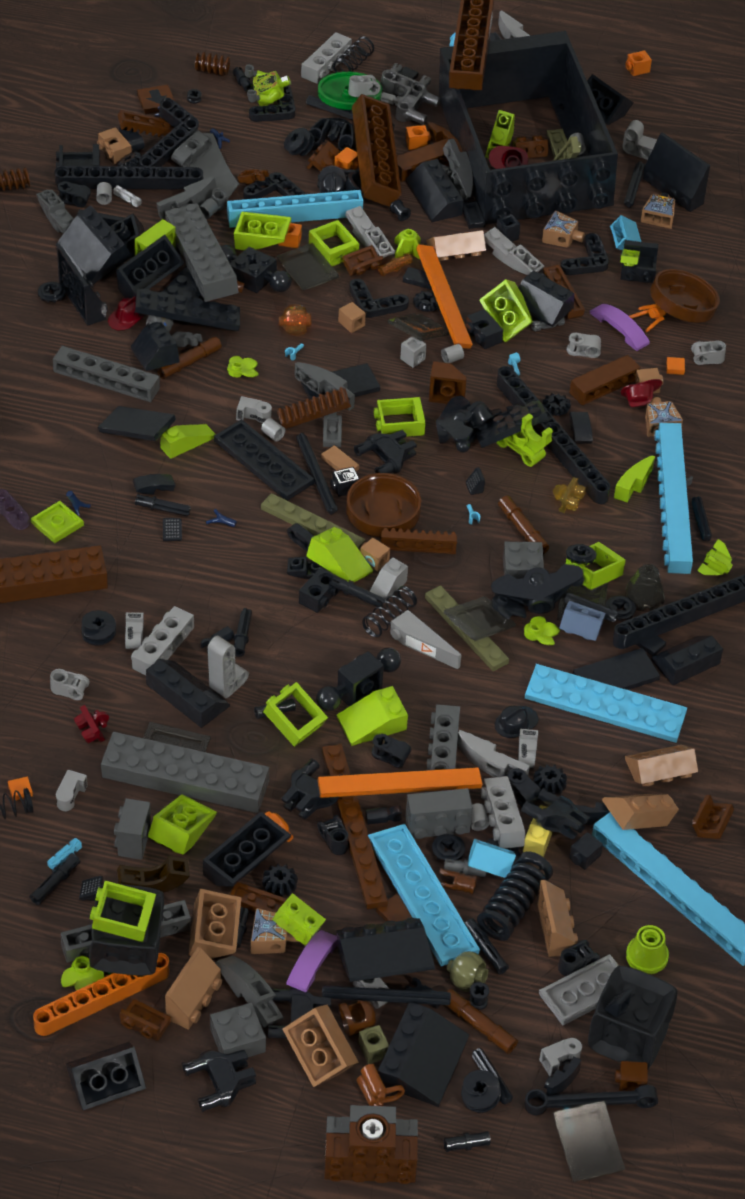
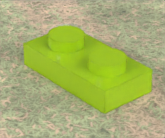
[620,249,640,266]

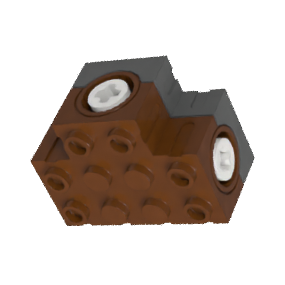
[324,1105,418,1184]

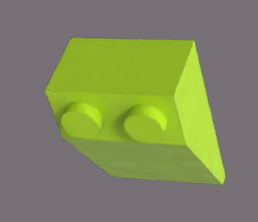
[234,212,291,250]
[480,279,533,342]
[306,527,373,582]
[337,686,408,746]
[148,794,217,855]

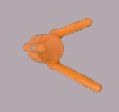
[629,304,667,332]

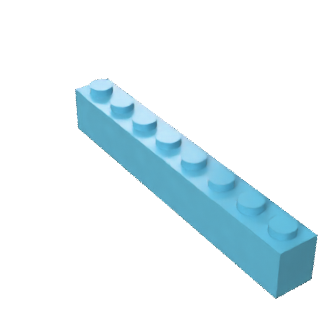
[227,190,363,228]

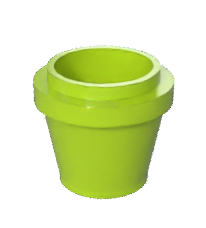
[626,925,669,974]

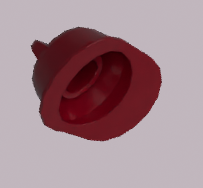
[489,146,528,169]
[108,296,145,331]
[620,379,662,407]

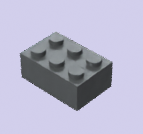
[405,788,473,839]

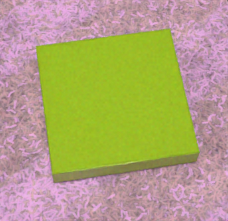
[31,501,84,544]

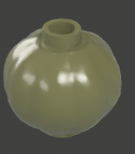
[447,951,488,992]

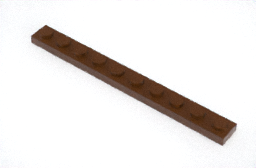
[322,744,388,910]

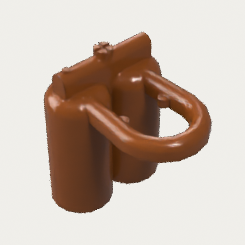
[357,1064,405,1106]

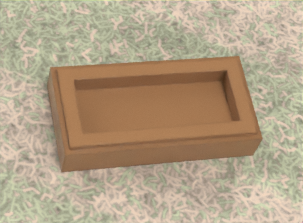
[321,445,359,471]

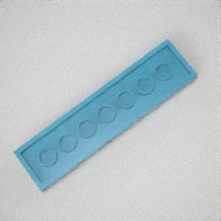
[525,664,687,743]
[368,824,480,966]

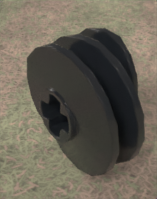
[284,128,315,156]
[81,610,116,645]
[461,1070,501,1113]

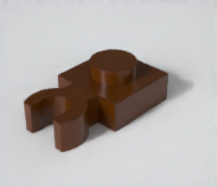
[237,169,269,184]

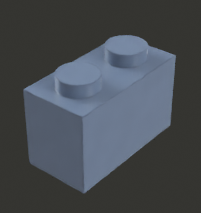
[559,601,606,641]

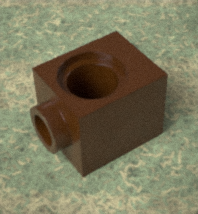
[615,1061,648,1091]

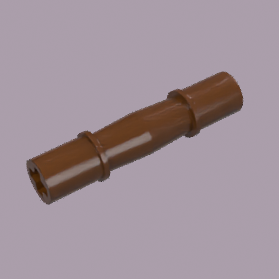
[156,336,222,379]
[498,496,549,554]
[445,989,518,1054]

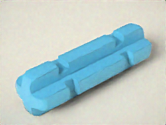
[47,838,82,870]

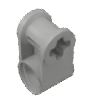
[348,75,381,97]
[567,333,601,358]
[691,340,726,365]
[50,669,90,700]

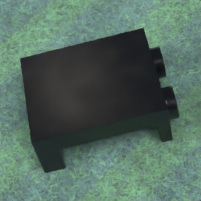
[56,144,100,168]
[620,240,659,283]

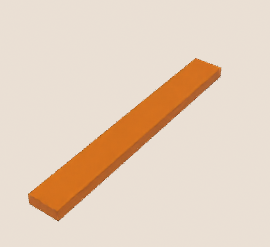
[416,245,473,349]
[318,768,482,798]

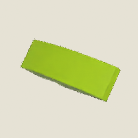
[614,456,655,503]

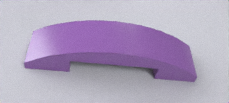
[590,304,650,351]
[286,930,337,992]

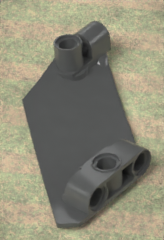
[171,130,239,219]

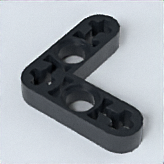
[249,85,295,122]
[243,172,305,200]
[560,233,609,275]
[349,279,409,318]

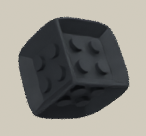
[89,884,164,976]
[588,965,677,1070]

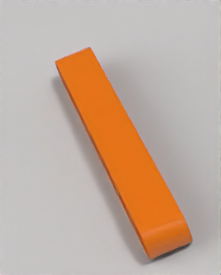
[33,953,170,1036]

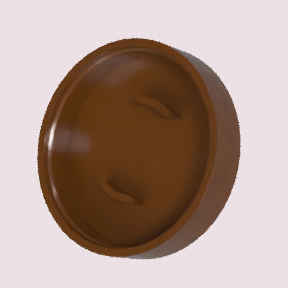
[650,269,720,323]
[346,473,421,537]

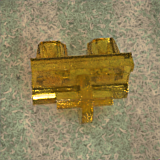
[553,477,586,513]

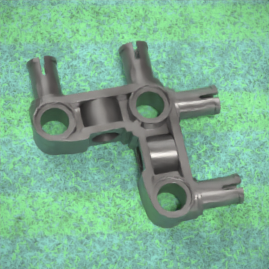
[380,63,441,125]

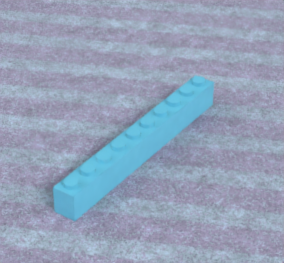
[655,423,693,574]
[592,812,745,966]

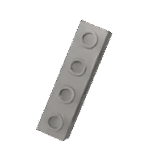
[301,32,352,84]
[131,606,194,675]
[480,776,525,848]

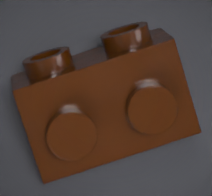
[511,135,548,158]
[307,141,341,171]
[342,245,384,276]
[692,795,734,839]
[120,999,171,1041]

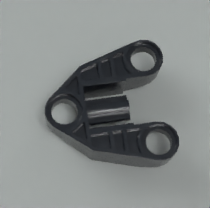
[309,118,353,151]

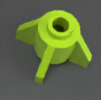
[394,229,421,259]
[697,539,733,575]

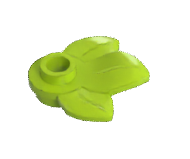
[227,356,258,378]
[524,616,560,645]
[61,956,104,991]

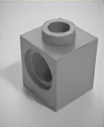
[400,335,426,368]

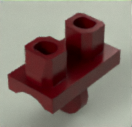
[74,705,109,743]

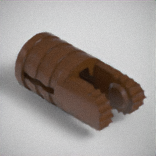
[439,868,477,895]

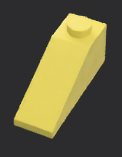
[523,805,553,857]

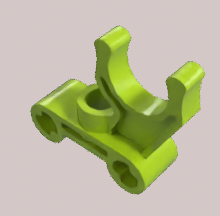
[496,414,553,467]

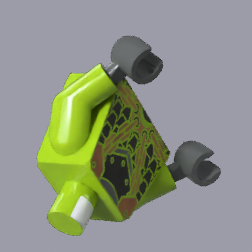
[245,64,291,106]

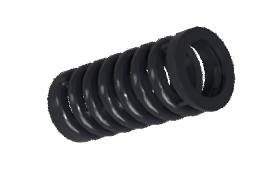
[477,851,553,941]

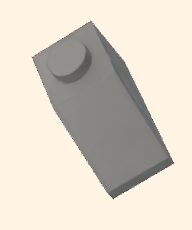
[370,558,408,604]

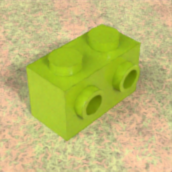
[272,893,326,946]

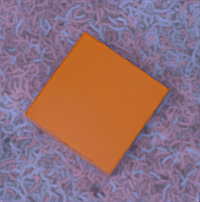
[666,357,685,375]
[8,776,33,801]

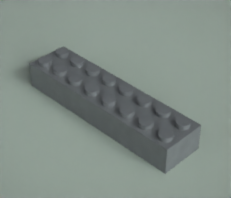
[165,203,239,302]
[101,732,270,813]

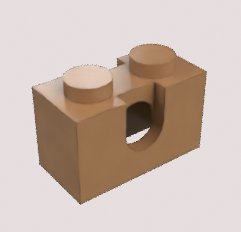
[97,127,132,165]

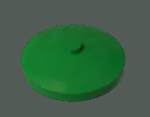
[318,72,382,110]

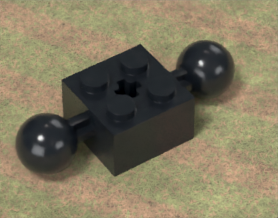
[221,245,292,293]
[316,648,401,711]

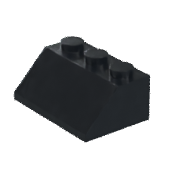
[587,74,634,125]
[519,270,574,327]
[131,322,180,371]
[651,636,723,685]
[66,1042,146,1110]

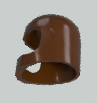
[339,1000,376,1036]

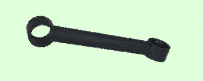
[525,1085,658,1115]

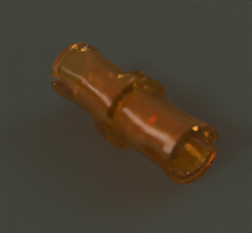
[378,253,413,276]

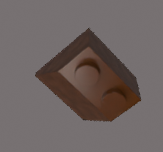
[429,361,467,404]

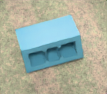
[610,215,641,250]
[468,839,516,878]

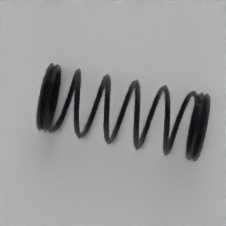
[333,37,374,73]
[362,586,417,638]
[0,787,33,820]

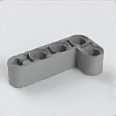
[623,120,657,160]
[208,636,249,698]

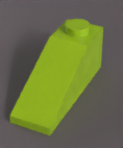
[160,424,216,459]

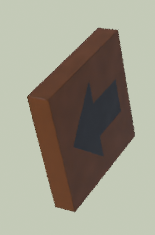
[137,85,175,114]

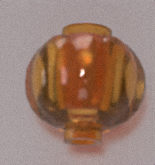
[279,304,312,336]

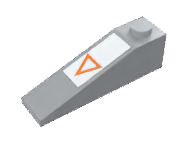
[390,610,461,669]

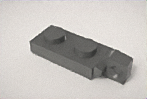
[323,412,342,447]

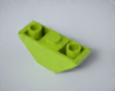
[485,110,515,159]

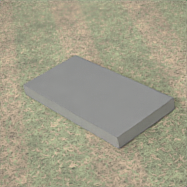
[539,954,618,1025]

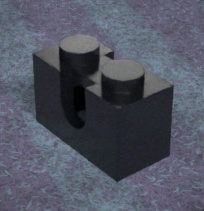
[465,309,503,349]

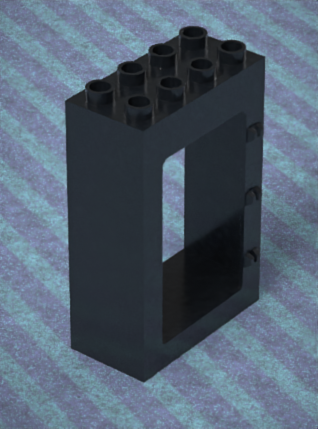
[439,31,618,224]

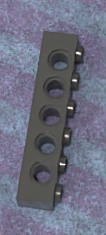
[53,346,160,402]
[425,704,460,793]
[61,900,191,963]

